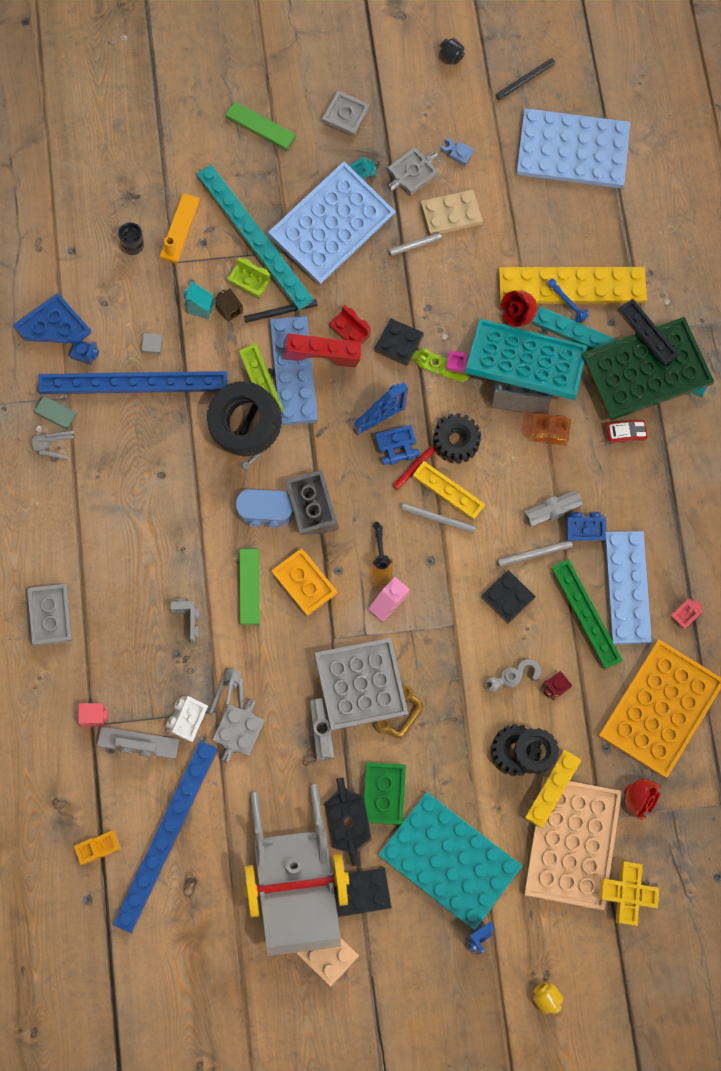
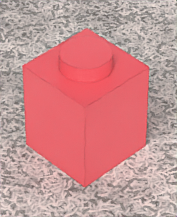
[79,703,108,727]

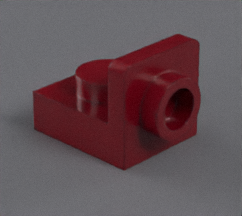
[542,671,573,701]

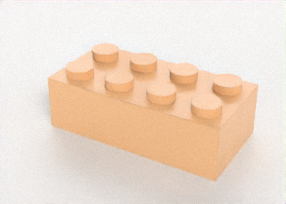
[295,939,359,988]

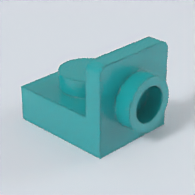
[349,157,377,180]

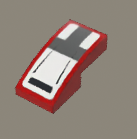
[605,420,648,443]

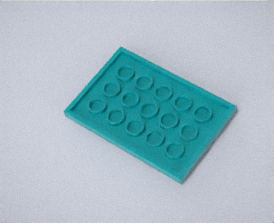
[465,319,587,401]
[378,792,522,931]

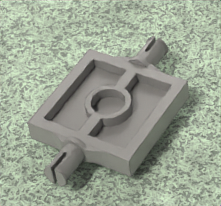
[387,147,439,195]
[212,699,265,763]

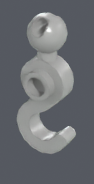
[485,659,541,692]

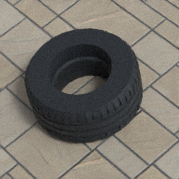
[207,381,282,457]

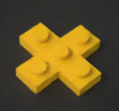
[599,862,659,926]

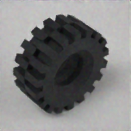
[433,413,481,464]
[490,724,542,776]

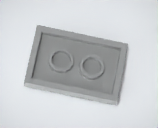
[28,584,72,646]

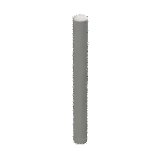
[401,503,476,534]
[497,541,573,567]

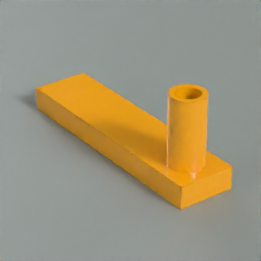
[160,193,200,264]

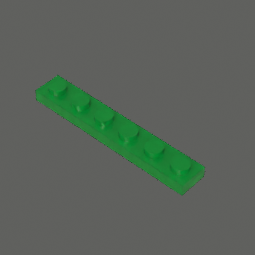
[551,559,623,670]

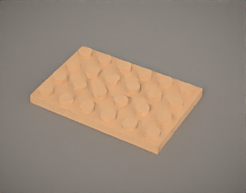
[524,776,622,911]

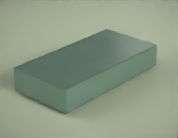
[34,396,77,430]

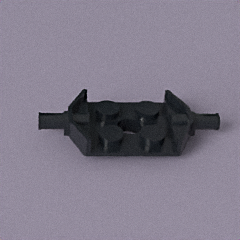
[323,777,372,867]

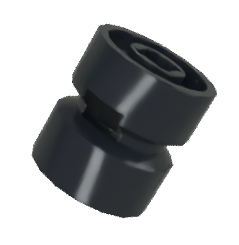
[118,222,144,255]

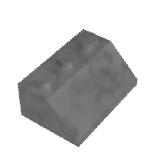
[492,380,551,415]
[285,470,339,535]

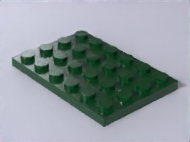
[581,317,714,421]

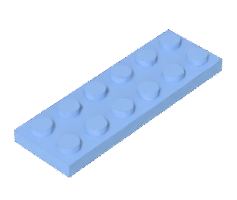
[605,531,652,645]

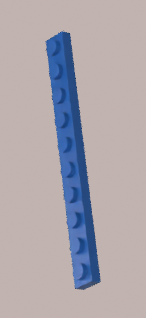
[39,371,227,394]
[113,741,218,934]

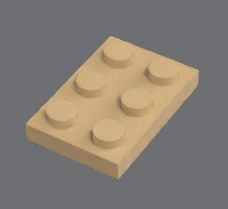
[421,190,483,235]

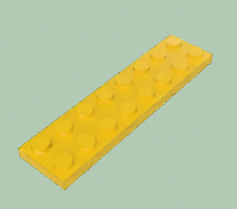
[499,267,647,304]

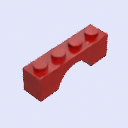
[283,333,361,368]

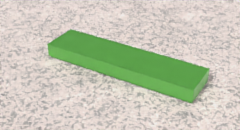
[226,101,296,151]
[240,549,260,625]

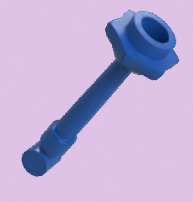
[546,278,589,323]

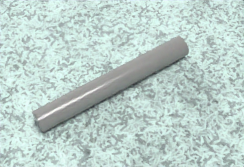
[389,232,442,256]

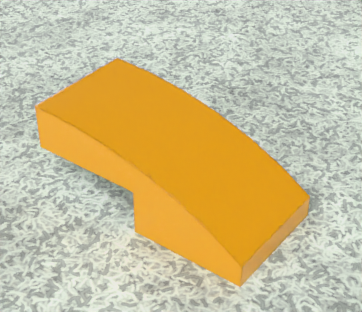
[74,830,121,865]

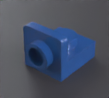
[69,341,99,365]

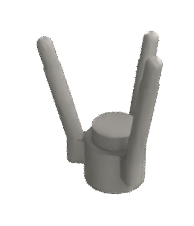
[33,430,75,460]
[209,669,244,714]

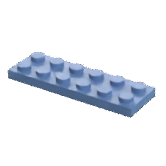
[270,316,318,425]

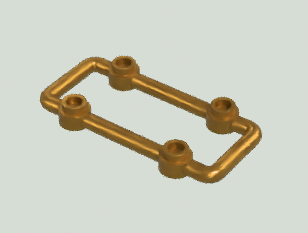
[317,675,423,738]

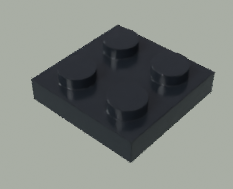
[374,319,424,366]
[481,570,536,624]

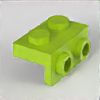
[227,257,270,299]

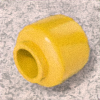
[533,982,564,1014]

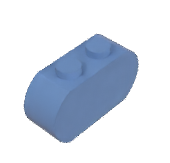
[236,489,294,528]

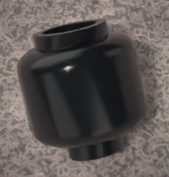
[439,38,465,64]

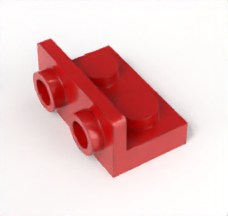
[328,305,371,344]

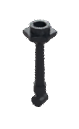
[373,522,392,570]

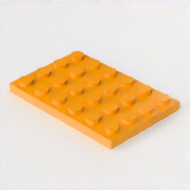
[598,639,721,779]

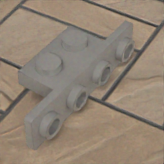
[98,727,179,759]

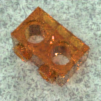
[529,413,571,446]

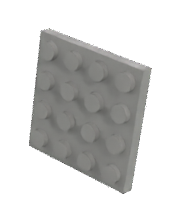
[314,638,408,731]

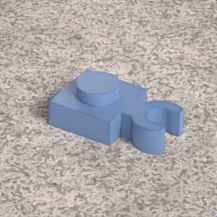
[440,138,474,166]

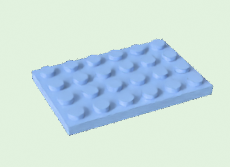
[516,108,630,189]
[268,162,396,285]

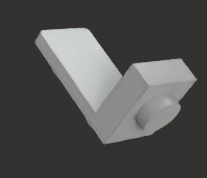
[171,599,199,644]

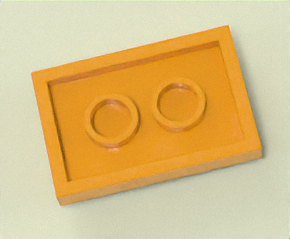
[271,548,337,617]

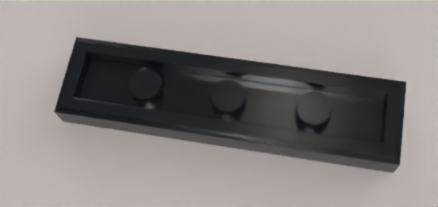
[617,299,679,367]

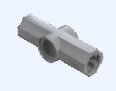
[524,490,583,527]
[310,698,334,761]

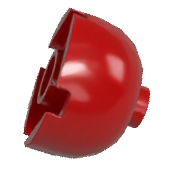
[501,290,537,327]
[624,779,662,820]

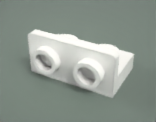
[166,696,208,742]

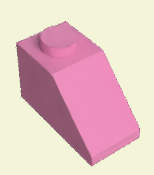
[368,577,410,623]

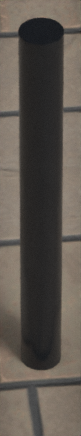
[496,58,555,100]
[244,299,318,323]
[239,368,275,435]

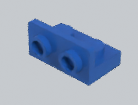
[566,512,606,541]
[466,922,495,955]

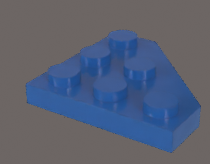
[13,293,92,344]
[353,382,408,436]

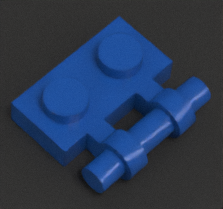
[375,425,420,465]

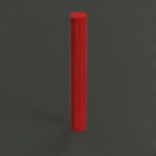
[392,446,435,491]

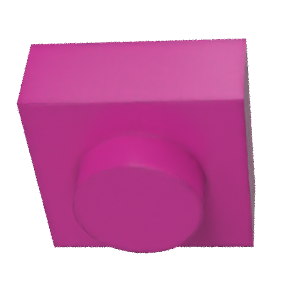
[446,351,468,374]

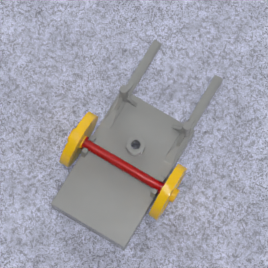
[243,784,349,956]

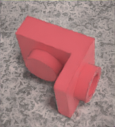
[671,598,703,629]

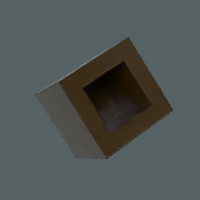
[215,288,243,322]

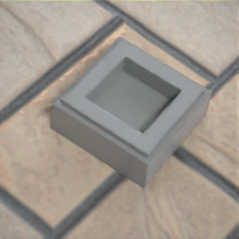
[142,333,163,354]

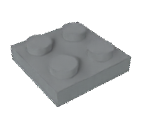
[322,91,370,136]

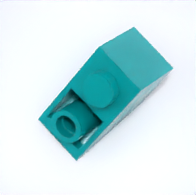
[184,282,214,319]

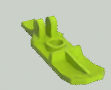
[411,348,471,383]

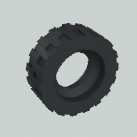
[513,728,559,774]

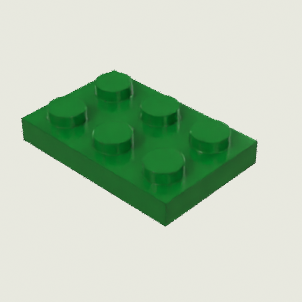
[364,762,406,826]

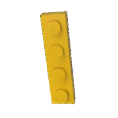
[412,461,485,521]
[525,749,582,829]

